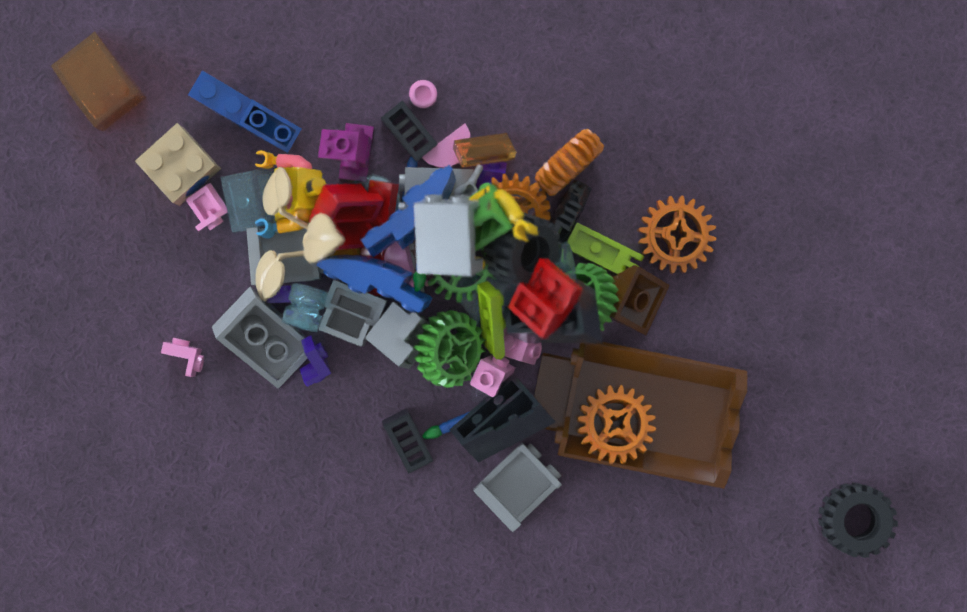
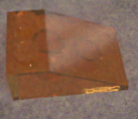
[51,32,147,132]

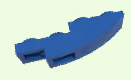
[188,70,301,153]
[361,165,456,258]
[316,255,433,313]

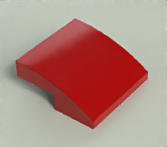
[508,258,583,339]

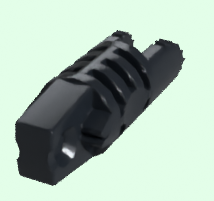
[549,180,592,250]

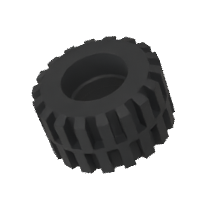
[483,212,561,287]
[818,483,898,558]

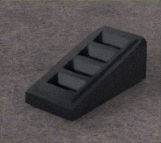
[381,100,438,162]
[382,408,433,474]

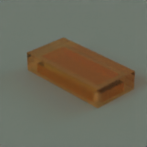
[453,133,516,168]

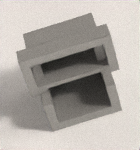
[319,280,387,346]
[365,302,429,369]

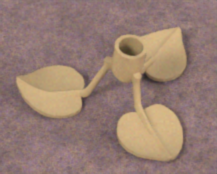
[255,167,344,302]

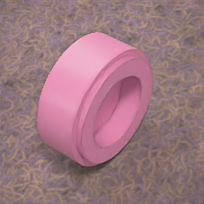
[409,80,437,109]

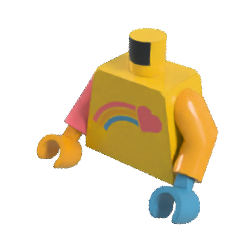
[255,151,326,239]

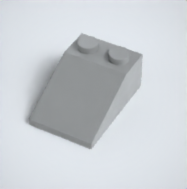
[212,286,307,389]

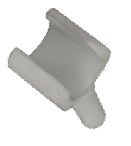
[454,164,483,197]

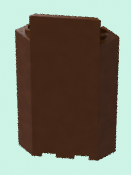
[534,342,747,489]

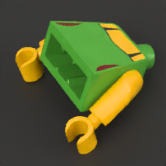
[469,183,538,269]

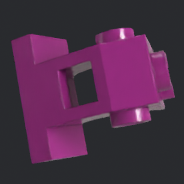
[318,123,374,183]

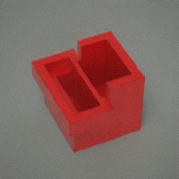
[308,184,384,250]

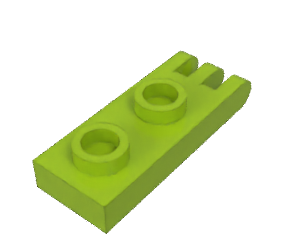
[564,223,644,274]
[477,281,506,360]

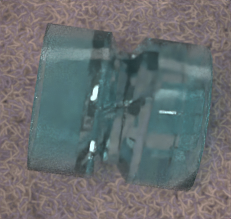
[281,283,328,332]

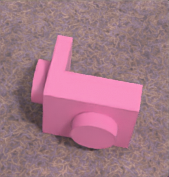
[185,183,229,231]
[503,328,542,365]
[161,338,204,377]
[470,355,516,397]

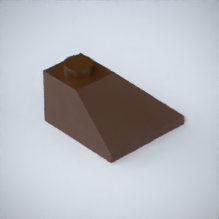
[609,265,670,336]

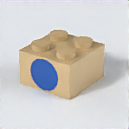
[135,123,221,206]

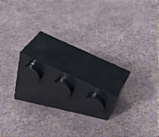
[504,279,603,343]
[449,373,556,463]

